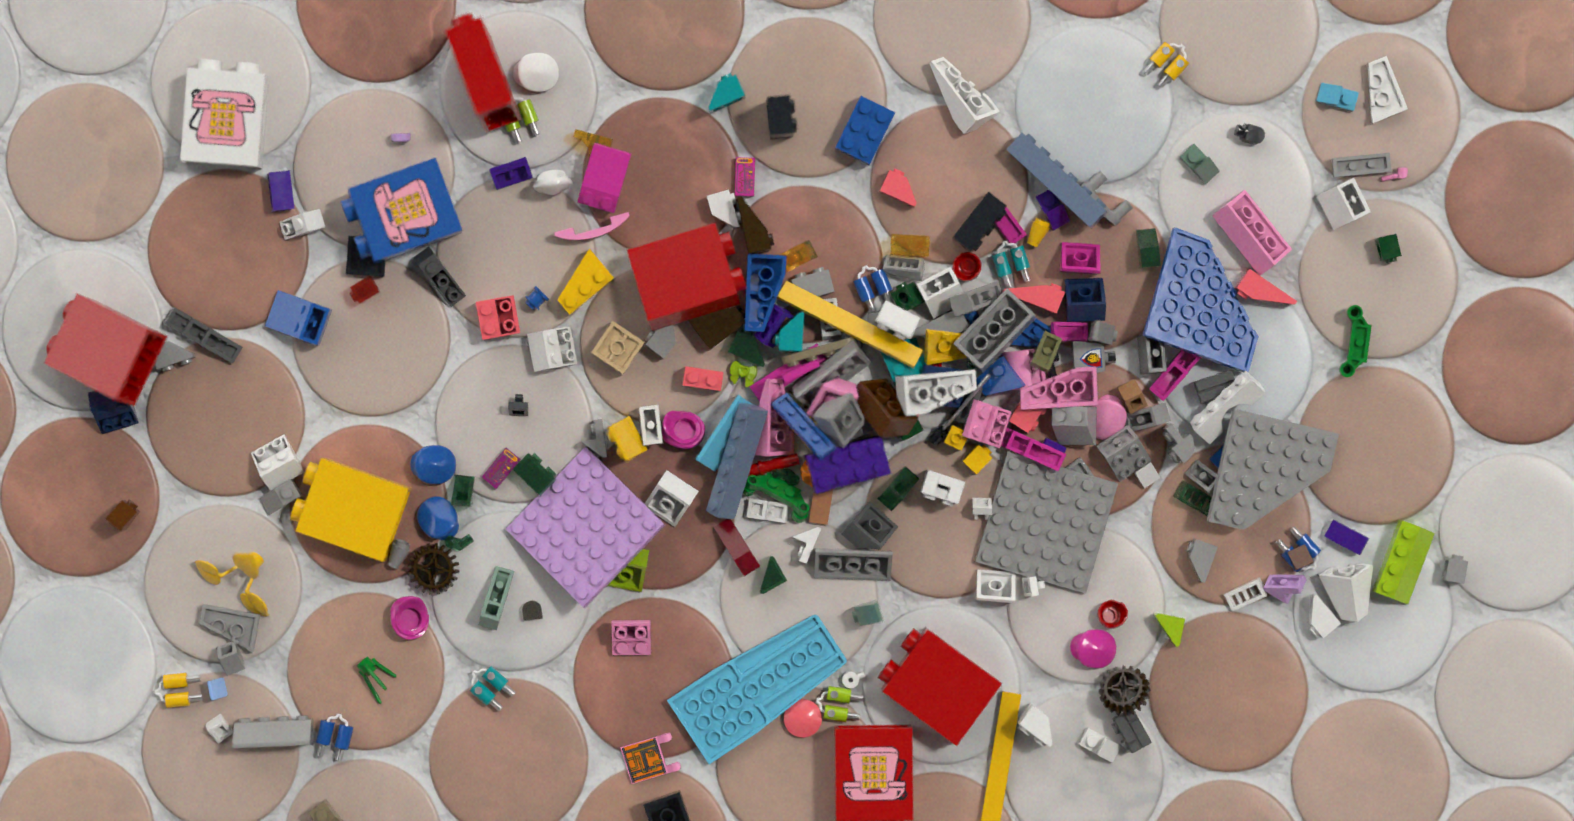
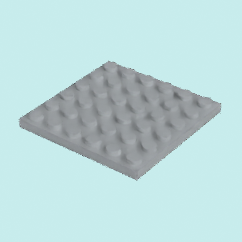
[975,451,1118,594]

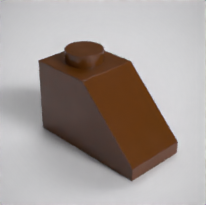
[105,499,140,531]

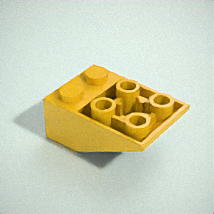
[607,416,648,461]

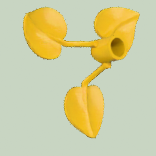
[195,552,270,617]

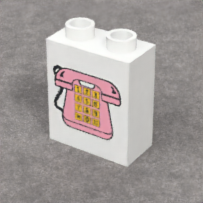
[180,59,269,169]

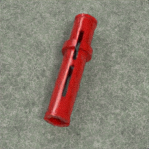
[748,453,800,476]

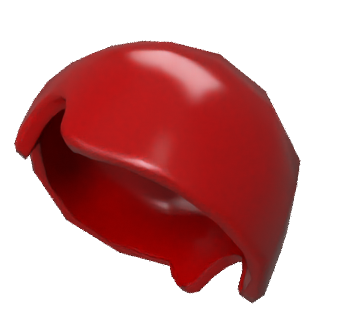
[952,252,982,281]
[1097,600,1128,629]

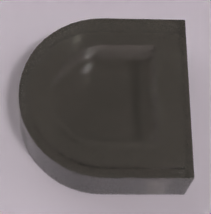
[522,600,543,621]

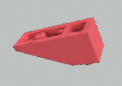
[1235,269,1297,305]
[1002,283,1065,314]

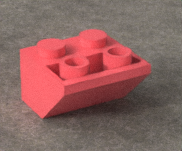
[476,295,521,340]

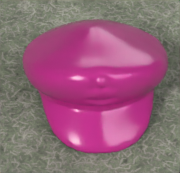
[661,411,705,449]
[390,596,429,640]
[1070,629,1116,668]

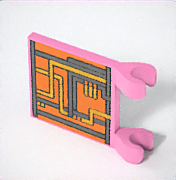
[621,732,681,784]

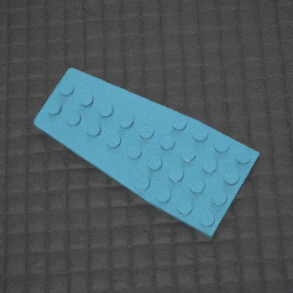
[667,614,847,764]

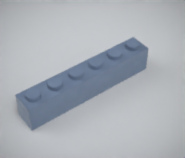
[1006,133,1107,229]
[706,403,768,519]

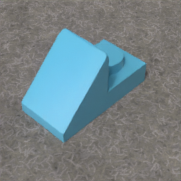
[1316,83,1359,111]

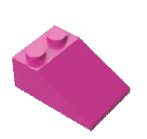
[577,143,631,213]

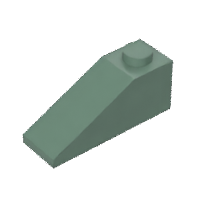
[478,566,514,630]
[852,600,883,626]

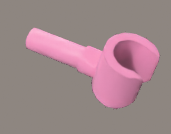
[1381,168,1408,182]

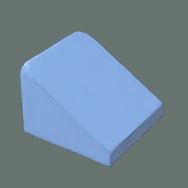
[207,678,228,700]

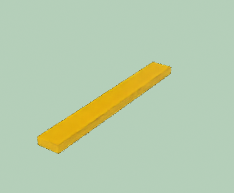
[777,281,923,368]
[981,691,1021,821]

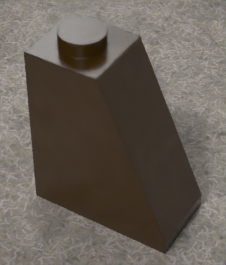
[688,307,745,350]

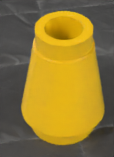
[1027,217,1050,247]

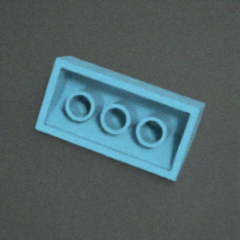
[696,395,752,471]

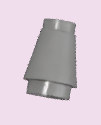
[388,539,410,569]

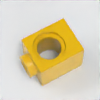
[943,425,967,451]
[962,445,992,475]

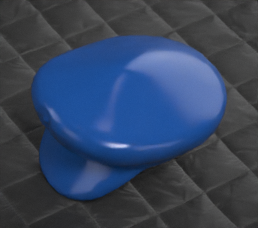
[410,445,456,484]
[417,496,459,540]

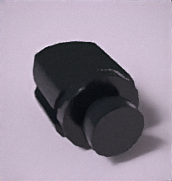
[1234,123,1265,145]

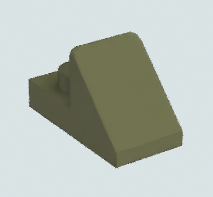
[1030,331,1062,373]

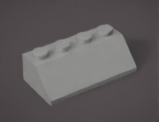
[954,288,1036,373]
[232,715,314,748]

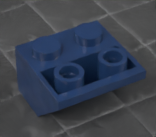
[88,390,139,434]

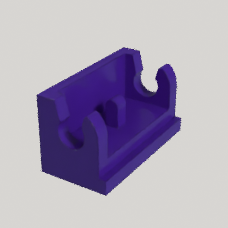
[489,157,533,190]
[267,170,295,212]
[754,304,794,348]

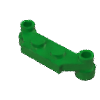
[1339,305,1372,377]
[743,472,809,523]

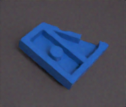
[1011,318,1051,348]
[976,356,1025,396]

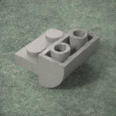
[1162,423,1194,463]

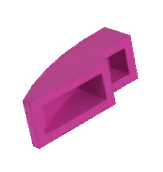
[1149,350,1201,401]

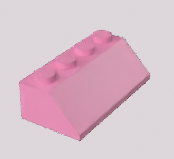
[1212,190,1292,275]

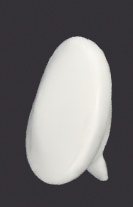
[513,53,559,92]
[533,170,572,195]

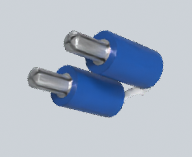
[853,265,894,313]
[1276,526,1321,572]
[316,714,354,762]

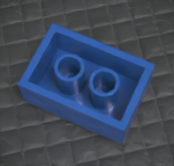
[835,96,895,165]

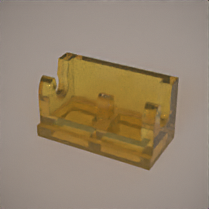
[890,234,930,257]

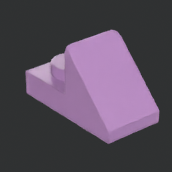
[1264,575,1306,604]

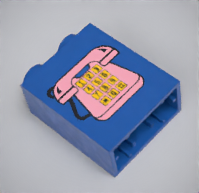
[340,157,462,265]

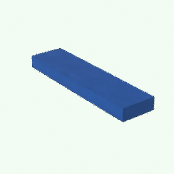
[772,393,835,460]

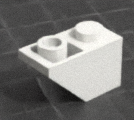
[707,190,742,228]
[280,209,325,240]

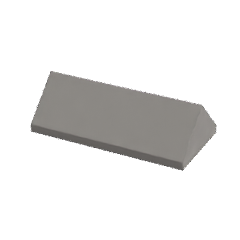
[792,340,871,408]
[814,548,893,581]

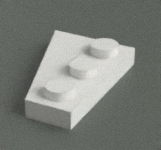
[1368,56,1408,124]

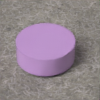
[391,133,411,142]

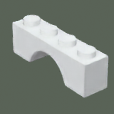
[1190,371,1266,444]

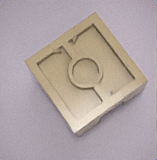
[591,321,645,374]

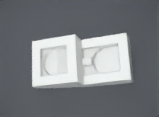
[746,498,789,523]

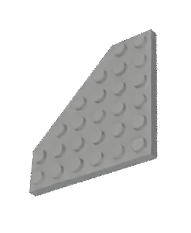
[1207,408,1339,530]

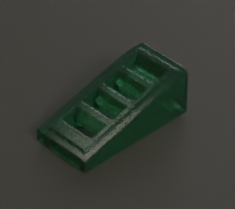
[1173,480,1212,516]

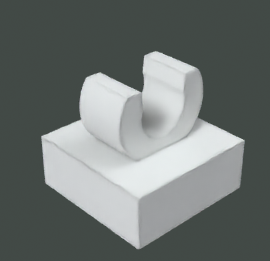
[972,498,992,520]
[1021,576,1045,597]

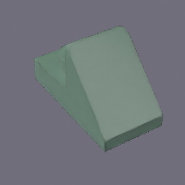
[1180,144,1220,185]

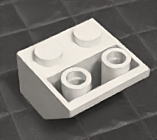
[1317,178,1371,230]
[916,266,964,319]
[875,301,920,340]
[527,326,577,372]
[251,434,304,491]
[1017,703,1052,747]

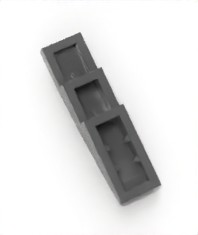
[164,306,243,363]

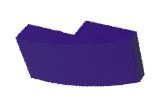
[1324,519,1370,555]

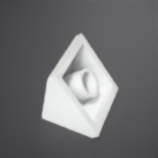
[975,569,1015,603]

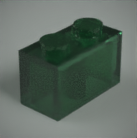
[513,453,557,496]

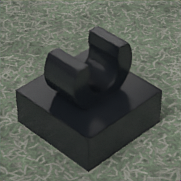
[508,394,529,416]

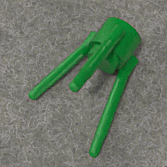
[357,656,397,704]

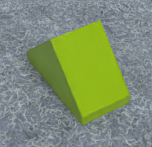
[1153,612,1185,647]

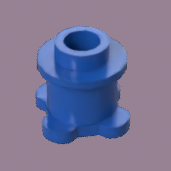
[525,286,549,310]

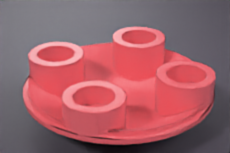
[784,699,822,738]

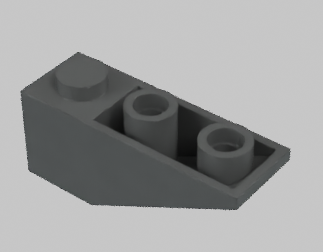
[414,246,466,307]

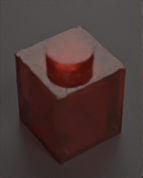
[349,276,381,304]

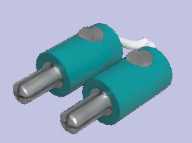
[992,241,1030,289]
[470,666,516,711]

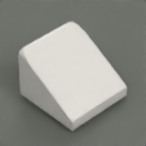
[1134,462,1160,489]
[205,714,233,743]

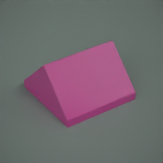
[1060,242,1101,274]

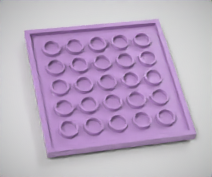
[506,447,665,608]

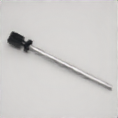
[929,374,991,445]

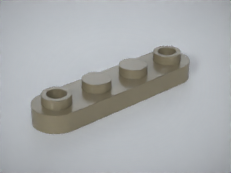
[781,337,857,367]

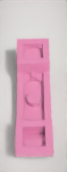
[554,212,630,240]

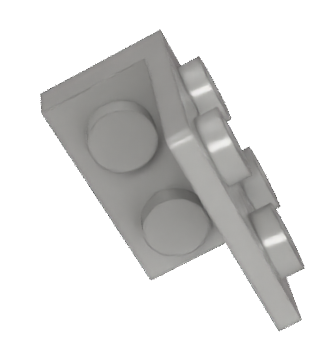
[1097,425,1151,482]

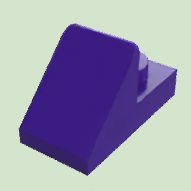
[1035,190,1070,231]

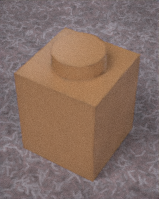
[1117,379,1148,414]

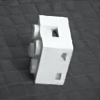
[920,470,965,506]

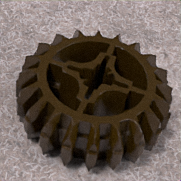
[407,543,460,595]
[1098,665,1151,716]

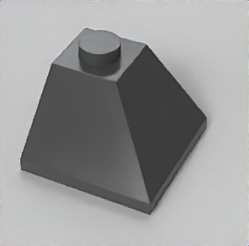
[842,502,898,550]

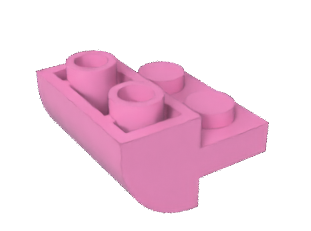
[1002,349,1046,390]
[962,399,1011,448]
[612,620,651,655]

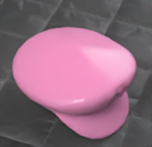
[1091,395,1127,440]

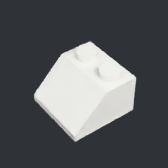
[645,470,699,527]

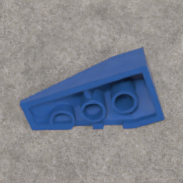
[745,254,786,332]

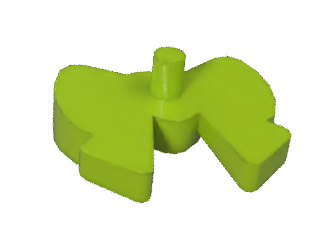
[730,360,758,387]

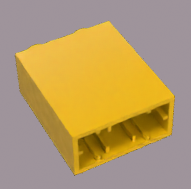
[290,458,412,562]

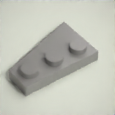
[199,604,260,653]

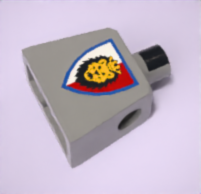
[1071,341,1116,373]

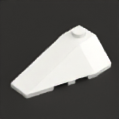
[929,57,1000,134]
[895,370,977,416]

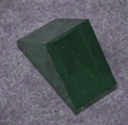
[451,475,475,507]
[760,555,787,594]

